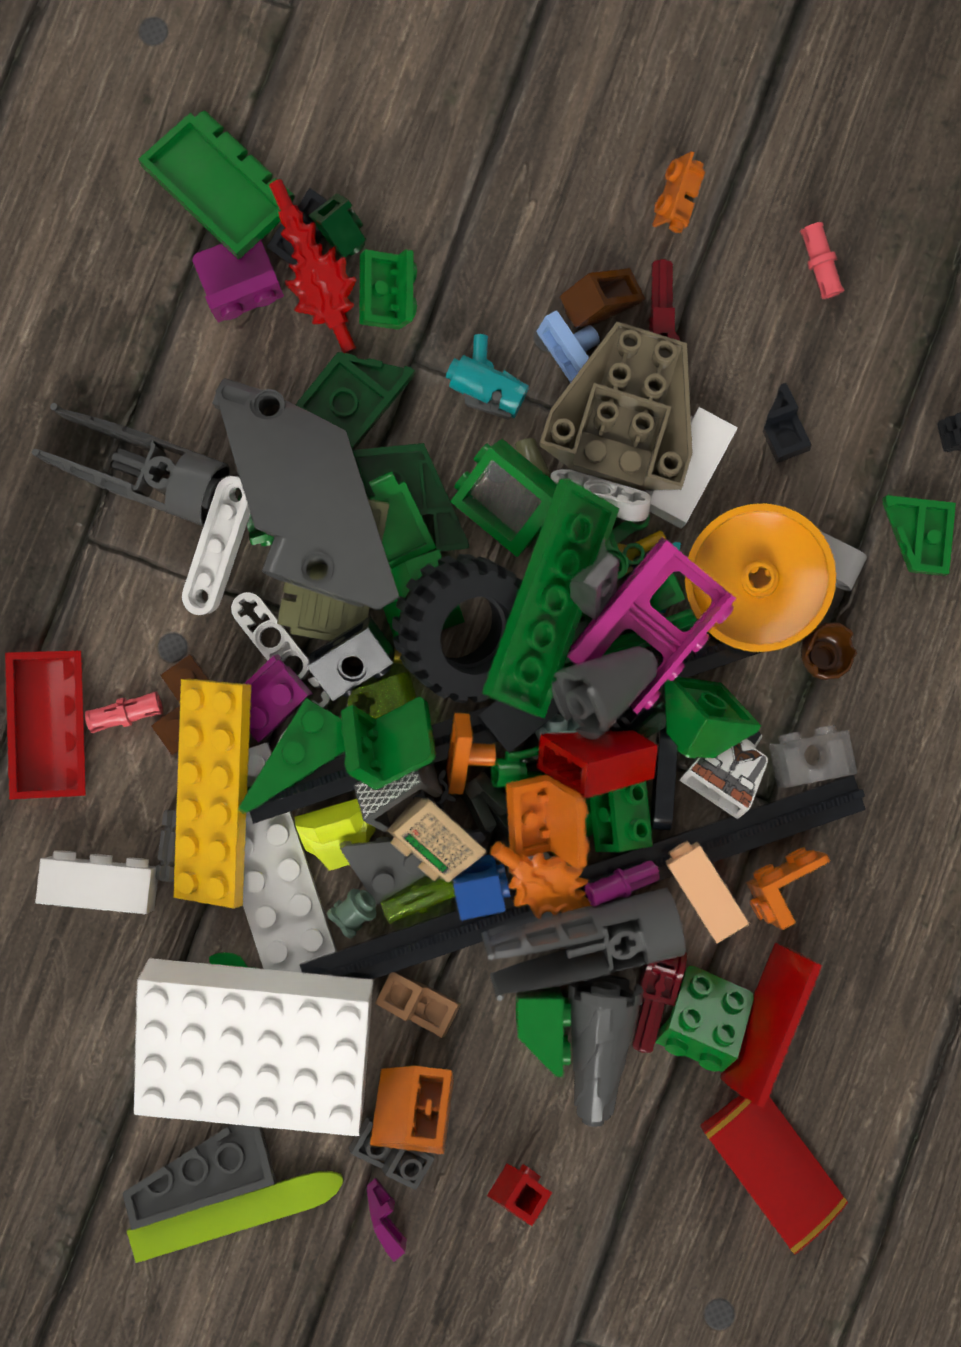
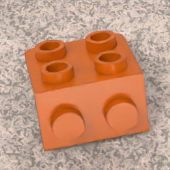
[506,775,589,869]
[746,847,830,930]

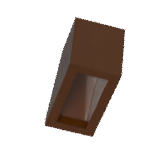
[559,268,646,328]

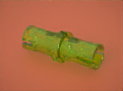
[381,879,456,924]

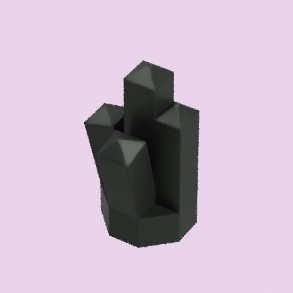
[459,768,509,840]

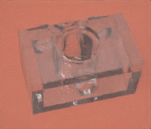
[769,725,858,788]

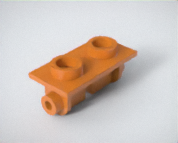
[652,151,705,233]

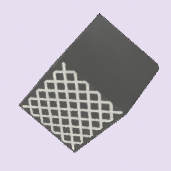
[353,761,443,832]

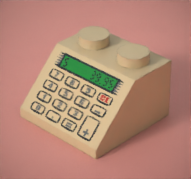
[387,797,486,882]

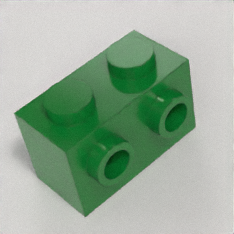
[590,781,653,852]

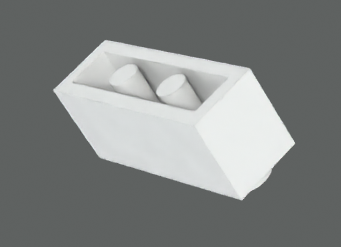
[645,407,738,529]
[35,850,158,914]

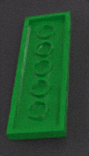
[482,478,620,719]

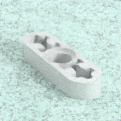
[551,469,651,521]

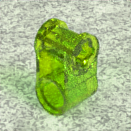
[348,672,417,719]

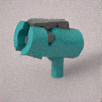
[446,334,529,420]

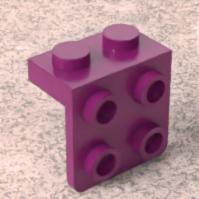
[193,240,284,323]

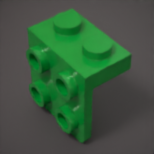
[341,697,435,790]
[655,966,754,1072]

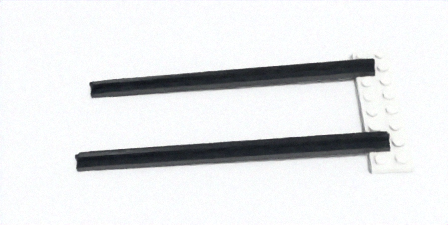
[243,632,866,980]

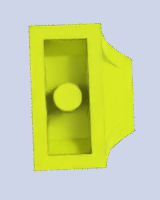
[294,798,376,871]

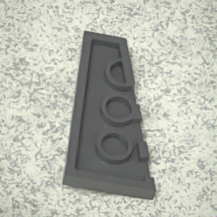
[122,1124,277,1230]

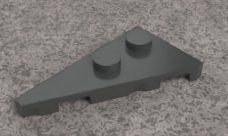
[339,828,486,905]

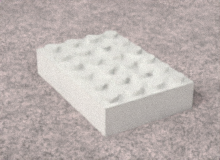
[134,958,373,1136]

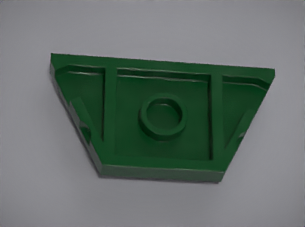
[295,352,416,450]

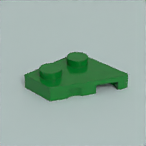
[882,495,956,576]

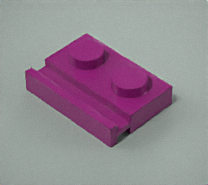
[244,654,313,743]

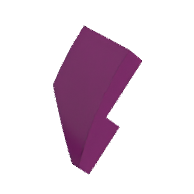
[367,1177,407,1262]

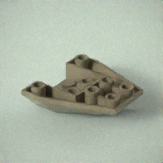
[539,322,693,490]

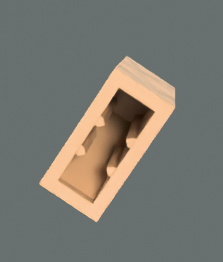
[666,841,749,943]

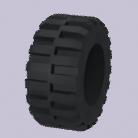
[392,554,523,703]

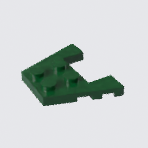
[352,443,469,551]

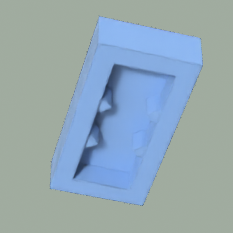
[536,310,600,383]

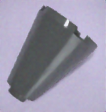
[552,646,657,739]

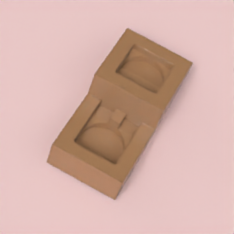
[375,972,461,1038]

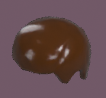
[800,622,857,680]

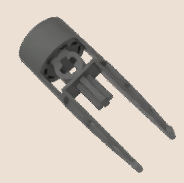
[32,403,230,526]
[481,888,686,1001]

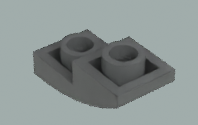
[349,1116,435,1190]

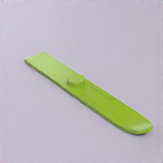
[127,1171,344,1263]

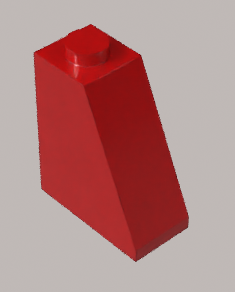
[537,731,658,799]

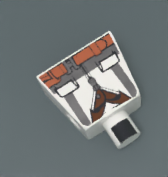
[679,731,768,819]

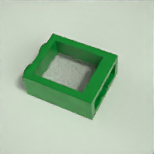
[450,439,557,557]

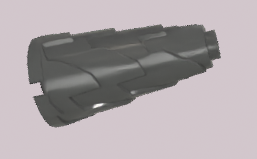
[567,975,643,1127]

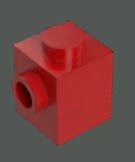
[487,1163,552,1226]

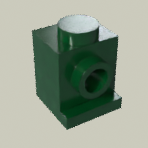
[309,193,366,257]

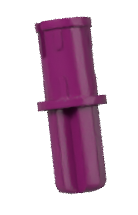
[585,861,660,907]

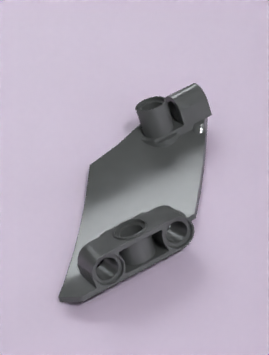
[212,378,399,610]

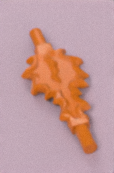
[490,842,602,919]

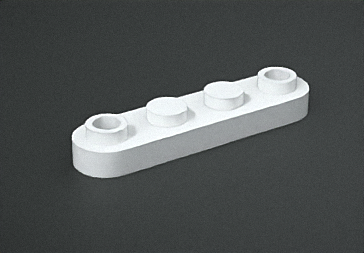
[182,476,250,615]

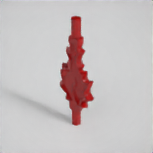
[269,179,357,353]

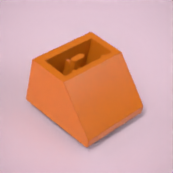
[370,1066,454,1154]

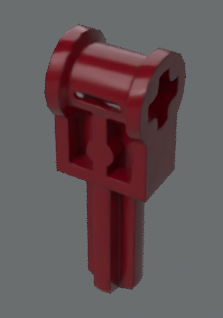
[649,259,680,341]
[632,952,687,1053]

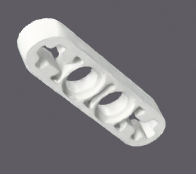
[231,592,331,708]

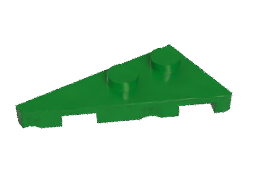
[238,698,345,814]

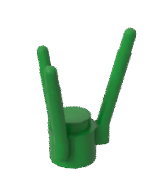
[491,747,547,787]

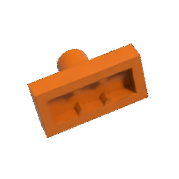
[446,713,496,794]

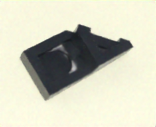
[763,383,812,463]

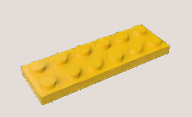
[173,679,251,908]

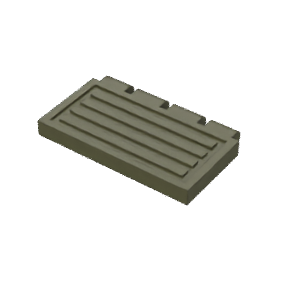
[277,499,389,641]

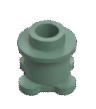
[327,889,377,939]

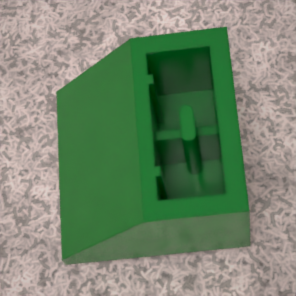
[516,987,571,1077]

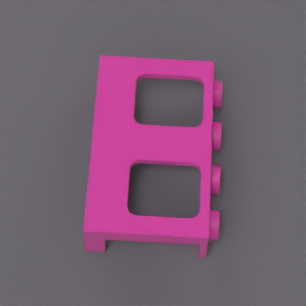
[567,537,736,714]

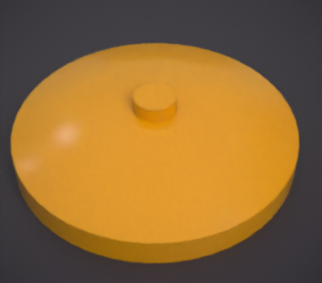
[685,504,836,652]

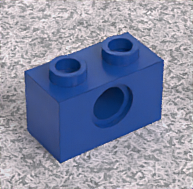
[453,854,510,920]

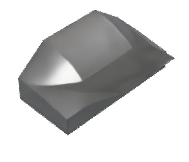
[571,538,619,620]

